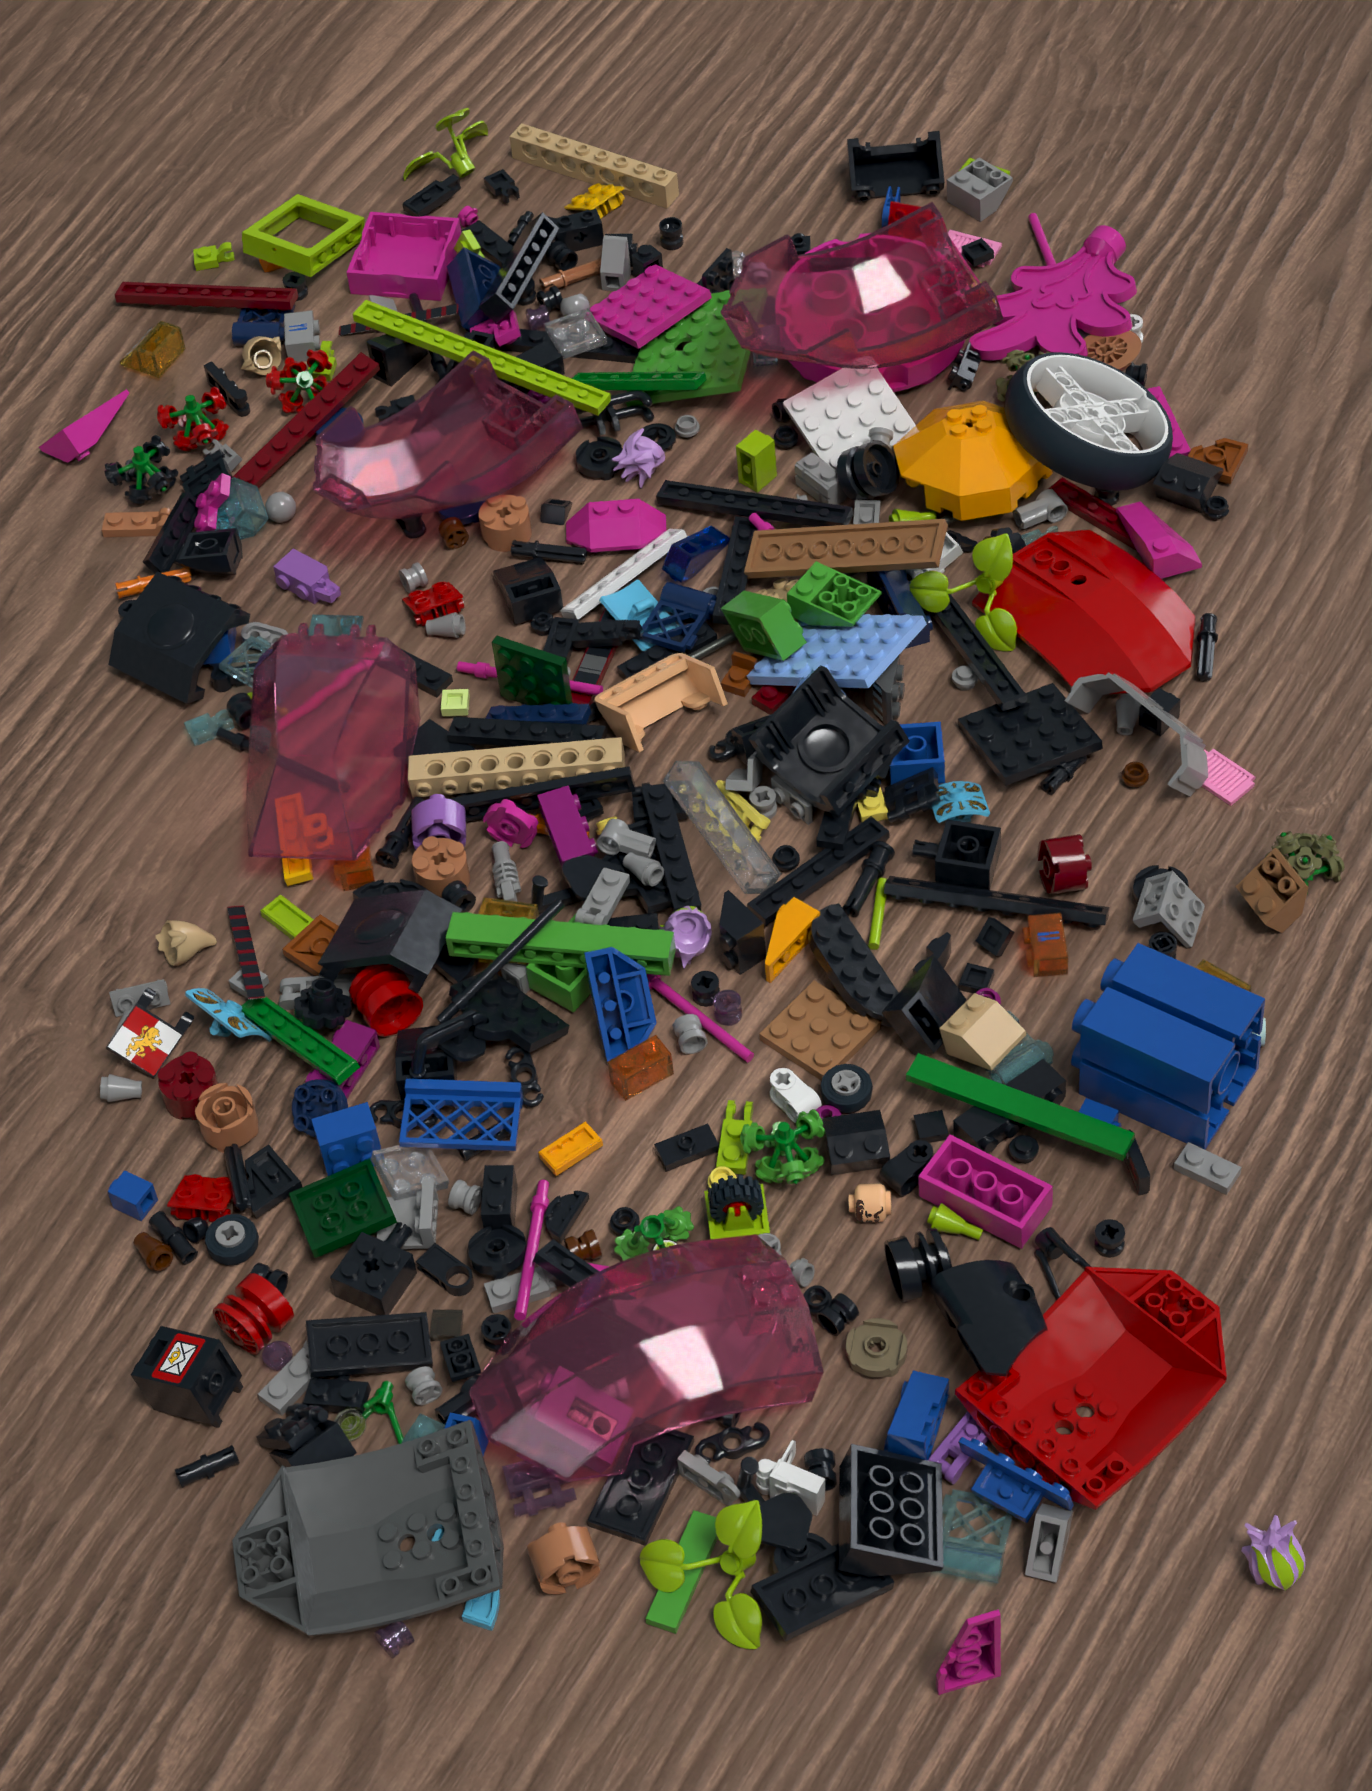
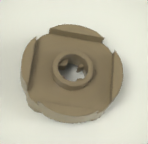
[846,1318,908,1377]

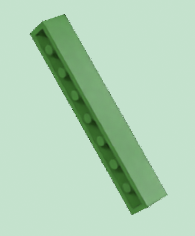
[446,912,676,976]

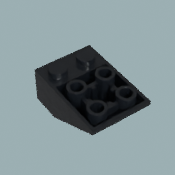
[493,557,563,624]
[882,956,966,1055]
[395,1026,457,1100]

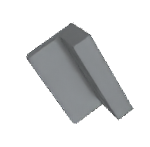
[725,751,763,792]

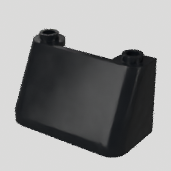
[847,131,945,202]

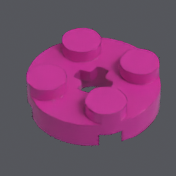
[483,799,538,848]

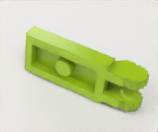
[716,1100,753,1175]

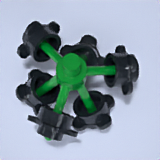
[104,435,178,504]

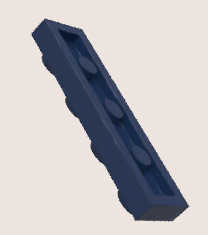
[486,703,591,724]

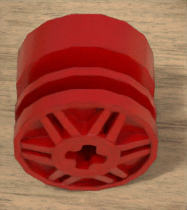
[349,964,423,1037]
[213,1273,294,1354]

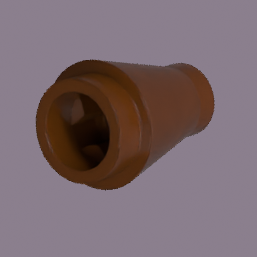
[133,1232,173,1271]

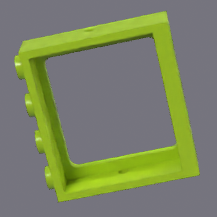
[242,194,365,277]

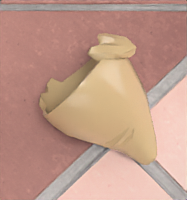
[241,336,281,375]
[156,920,217,966]

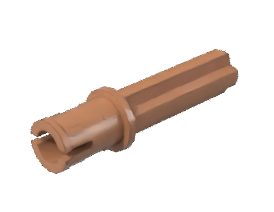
[539,258,601,291]

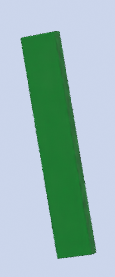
[571,371,707,391]
[241,996,360,1086]

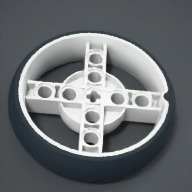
[1004,352,1173,491]

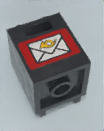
[131,1326,243,1428]

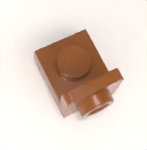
[721,651,757,697]

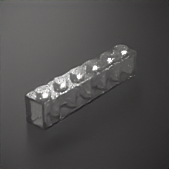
[663,761,781,894]

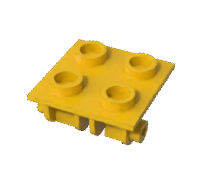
[564,183,625,219]

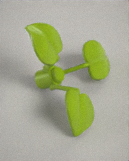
[403,108,488,180]
[909,533,1017,651]
[640,1500,762,1649]

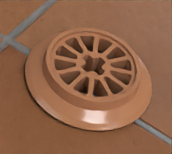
[1083,330,1141,371]

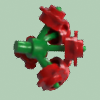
[265,349,332,413]
[157,387,229,451]

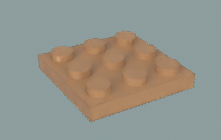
[759,980,880,1081]

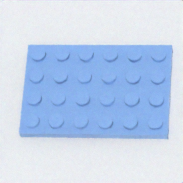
[747,614,927,688]

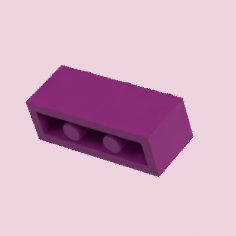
[537,786,598,867]
[305,1020,380,1098]

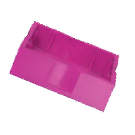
[346,212,462,301]

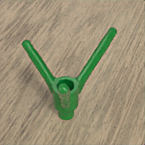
[360,1381,405,1444]

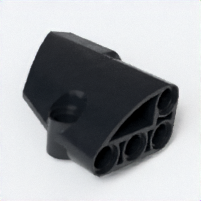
[931,1260,1048,1377]

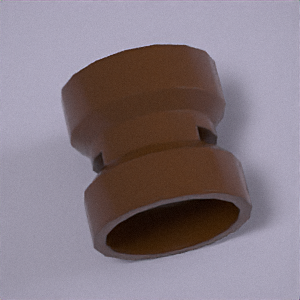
[564,1229,602,1260]

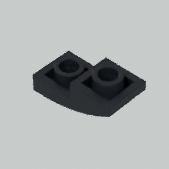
[913,932,951,977]
[440,1334,481,1382]

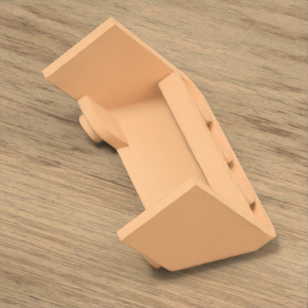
[594,653,728,753]

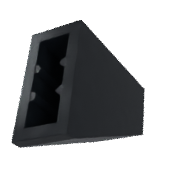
[366,334,428,387]

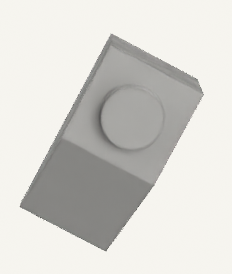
[1025,1503,1073,1582]

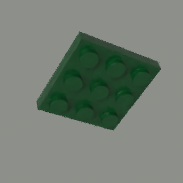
[491,635,573,705]
[289,1158,398,1258]

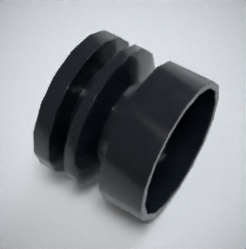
[884,1227,952,1303]

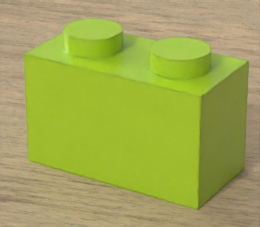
[736,429,777,493]

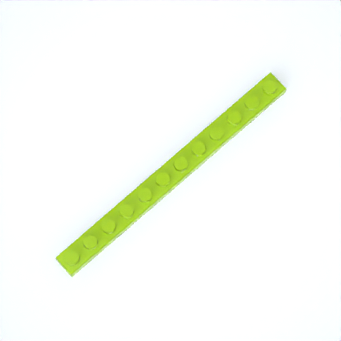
[353,300,611,416]

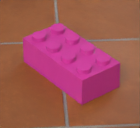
[918,1135,1053,1249]

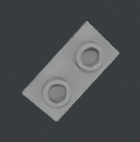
[109,979,171,1017]

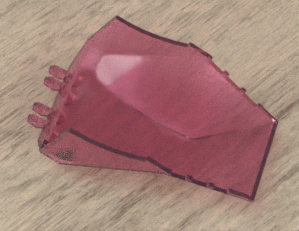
[246,623,421,860]

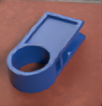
[882,186,901,229]

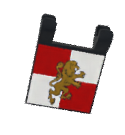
[106,987,194,1079]

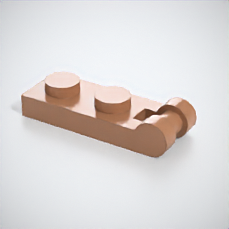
[102,508,172,537]

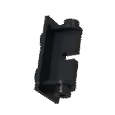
[948,342,981,391]

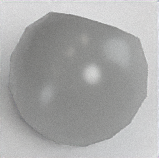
[560,293,590,322]
[265,492,296,523]

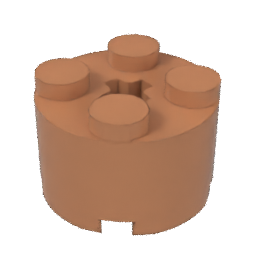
[479,493,532,552]
[412,836,470,897]
[195,1083,259,1153]
[527,1522,601,1594]

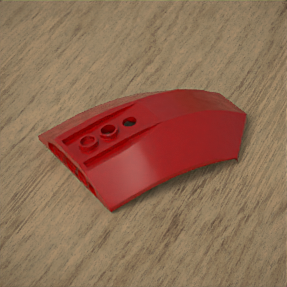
[972,530,1196,694]
[955,1267,1227,1510]

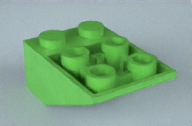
[787,561,882,627]

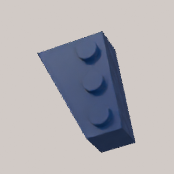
[884,1370,949,1460]

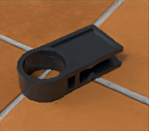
[416,1243,474,1296]

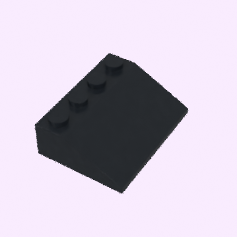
[839,1444,944,1577]

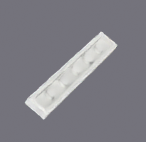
[560,529,688,619]

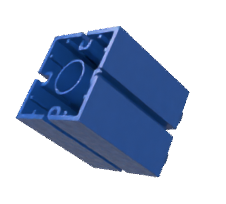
[1071,943,1265,1150]

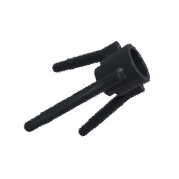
[1035,1227,1092,1300]

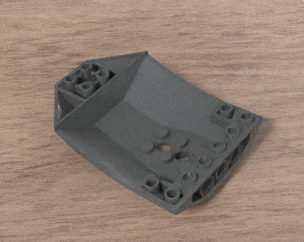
[232,1420,504,1636]

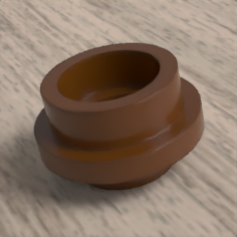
[1121,762,1149,787]

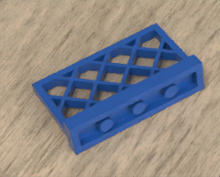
[399,1079,523,1151]

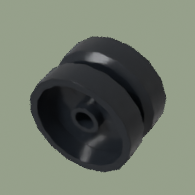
[837,440,900,501]

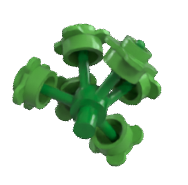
[740,1109,825,1184]

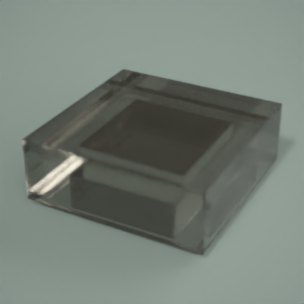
[430,1309,464,1341]

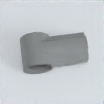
[1013,489,1068,530]
[597,819,656,859]

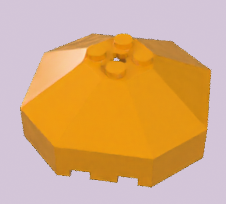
[893,401,1053,521]

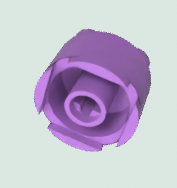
[411,794,466,849]

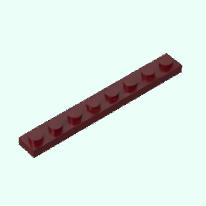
[114,282,299,311]
[230,352,380,497]

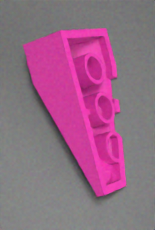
[39,389,129,463]
[1116,501,1202,579]
[936,1609,1001,1695]

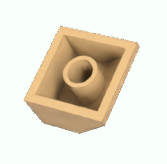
[939,993,1026,1071]

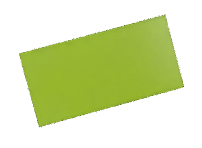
[260,894,314,939]

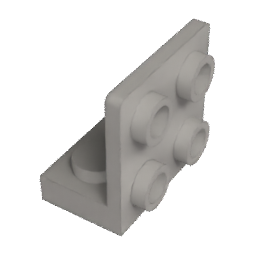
[1132,871,1205,948]
[377,1179,439,1249]

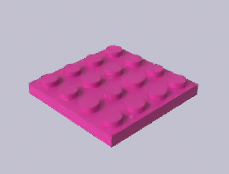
[584,264,712,349]

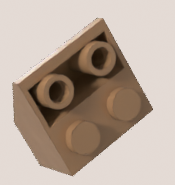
[1235,848,1309,933]

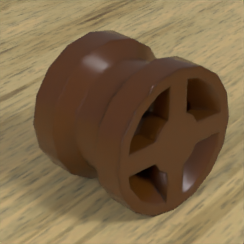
[438,517,469,549]

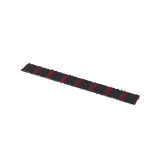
[339,304,458,336]
[227,906,265,999]

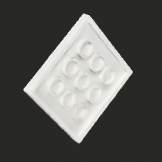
[783,354,916,470]

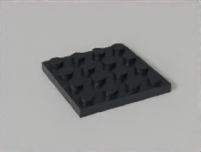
[958,683,1103,786]

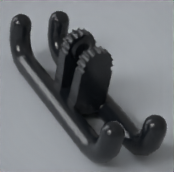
[557,390,654,443]

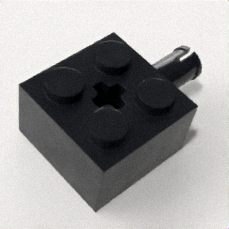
[912,819,1001,890]
[330,1222,417,1315]

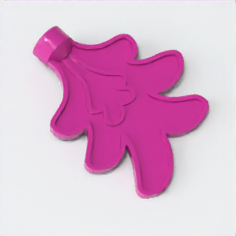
[969,225,1137,360]

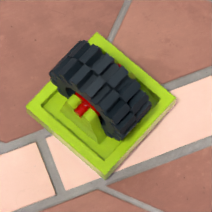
[704,1175,770,1247]

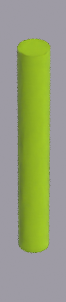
[868,878,887,950]

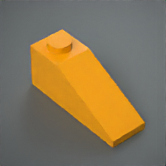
[765,897,820,983]

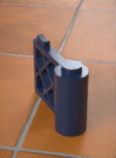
[232,304,296,346]
[637,582,717,653]

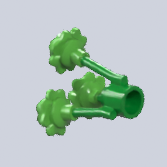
[614,1206,694,1283]

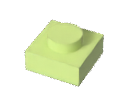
[441,689,470,716]

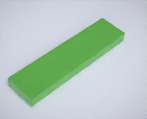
[646,1510,718,1634]

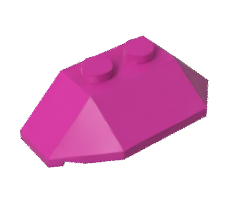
[566,499,667,552]

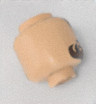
[849,1184,891,1222]

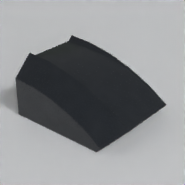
[174,528,243,575]

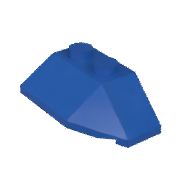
[584,947,657,1064]

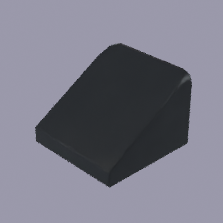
[540,498,572,525]

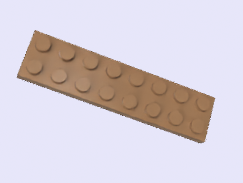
[744,519,948,579]

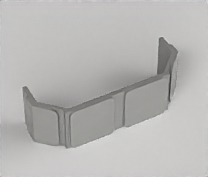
[1065,672,1208,797]

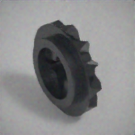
[641,423,676,452]

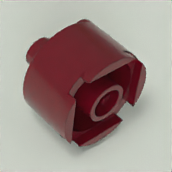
[1037,834,1092,894]
[158,1051,219,1120]

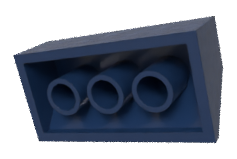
[447,247,501,332]
[866,570,933,649]

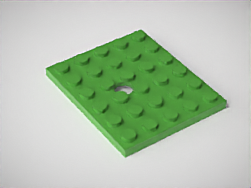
[626,286,766,407]

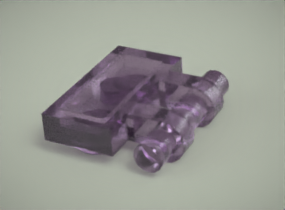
[502,1450,577,1517]

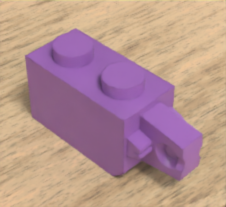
[273,549,341,604]

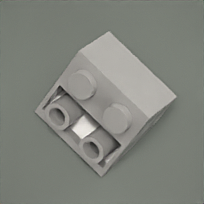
[947,158,1013,222]

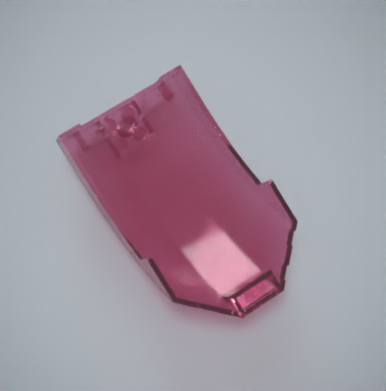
[721,202,1003,369]
[313,350,583,520]
[469,1234,824,1482]

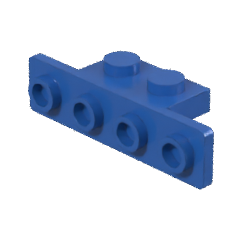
[958,1437,1074,1523]

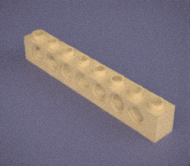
[509,123,679,208]
[408,737,625,797]

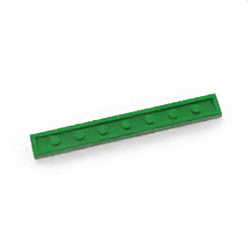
[906,1053,1135,1161]

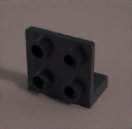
[697,248,735,294]

